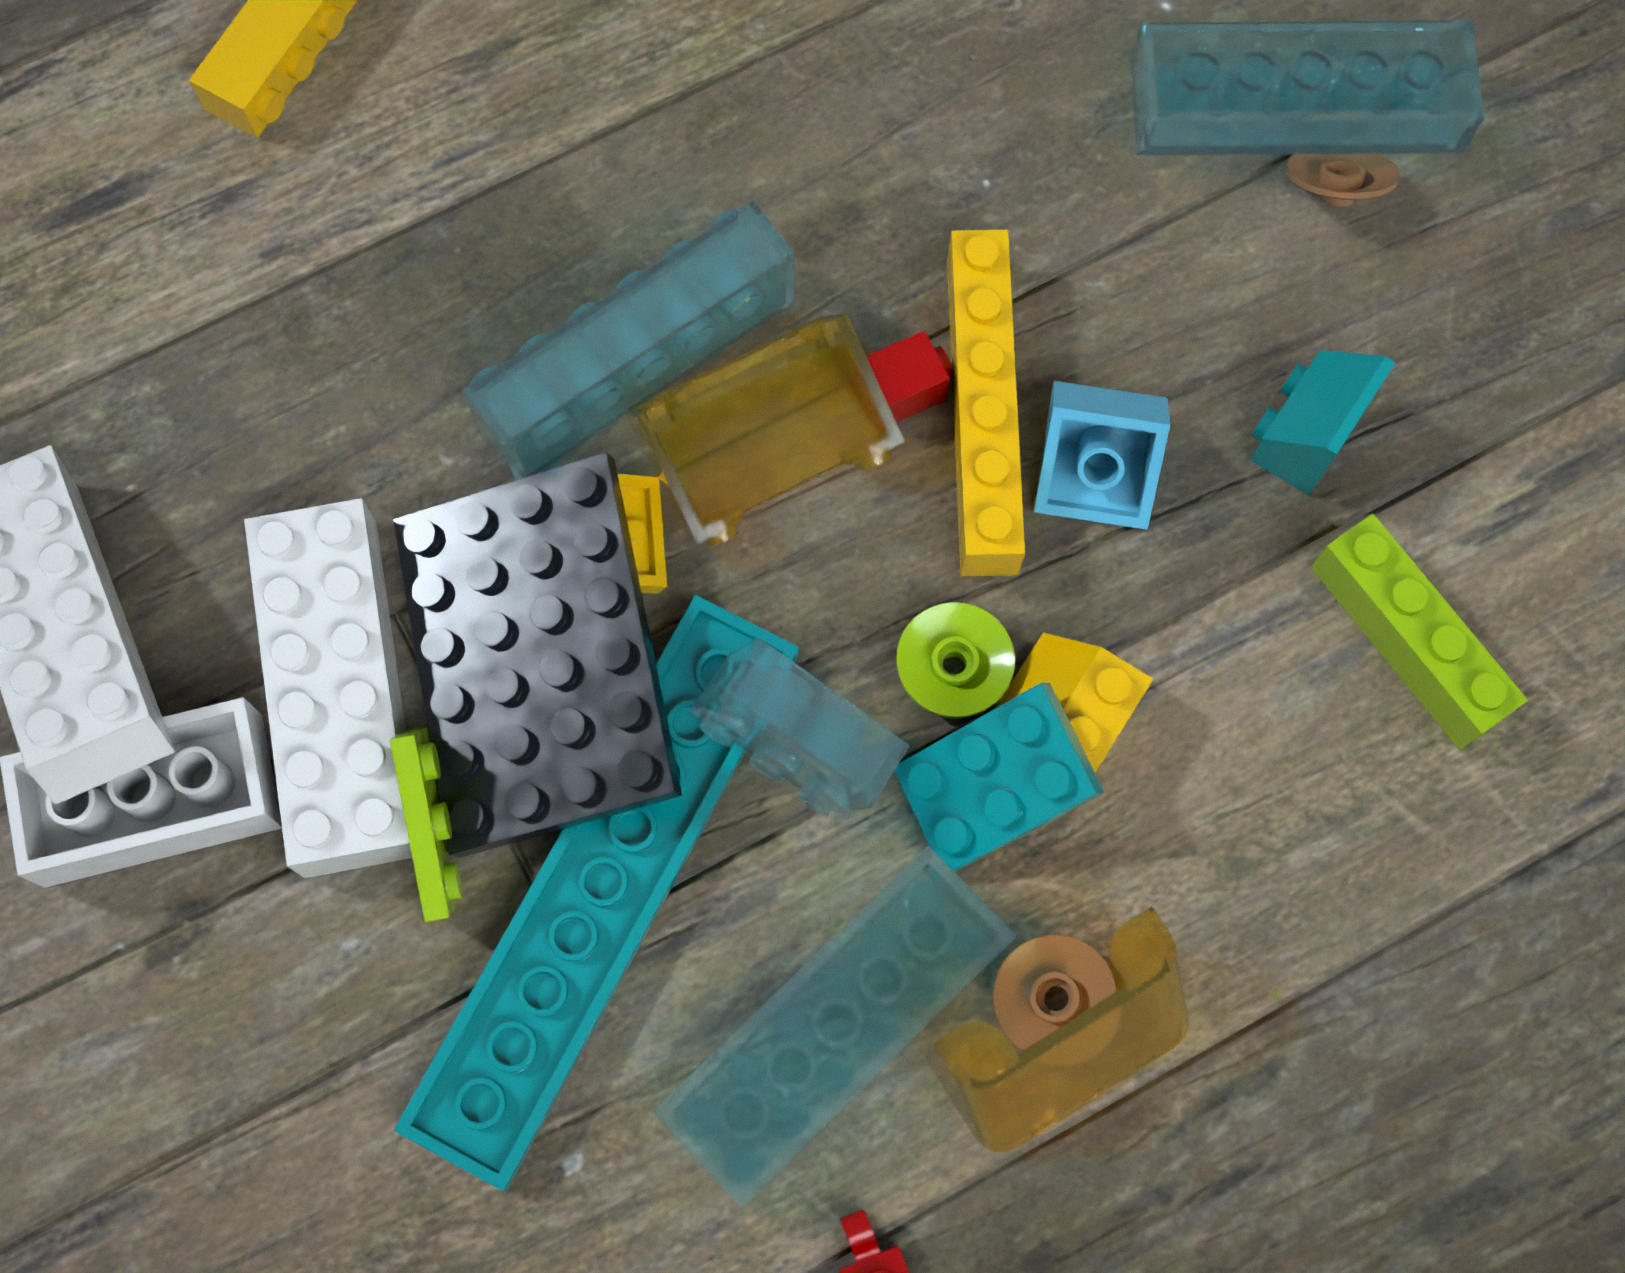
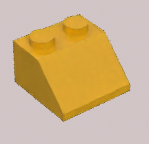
[994,632,1153,773]

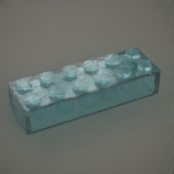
[1131,20,1484,155]
[462,201,795,481]
[653,846,1017,1209]

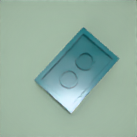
[893,683,1105,875]

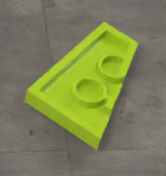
[390,726,463,923]

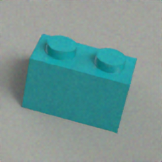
[1250,350,1396,496]

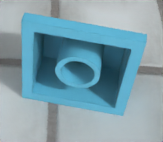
[1034,381,1170,530]

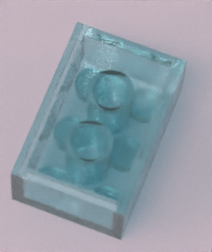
[690,638,910,816]

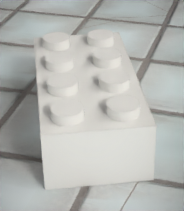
[0,697,282,888]

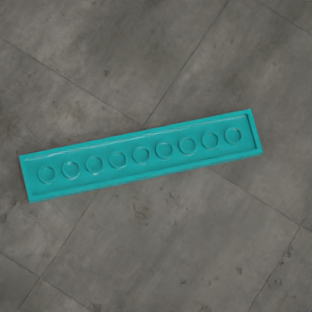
[393,595,800,1192]

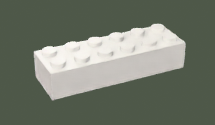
[0,445,175,804]
[244,498,412,878]

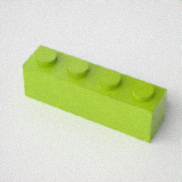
[1310,513,1528,751]

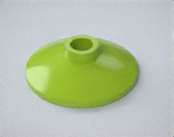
[896,602,1015,718]

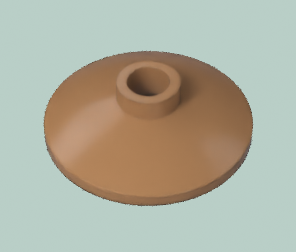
[1286,145,1400,206]
[993,935,1118,1061]

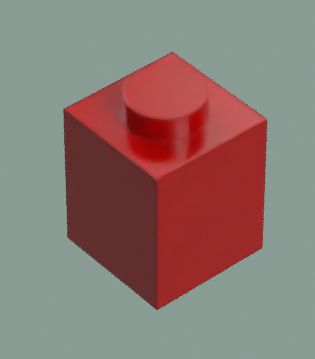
[861,330,953,427]

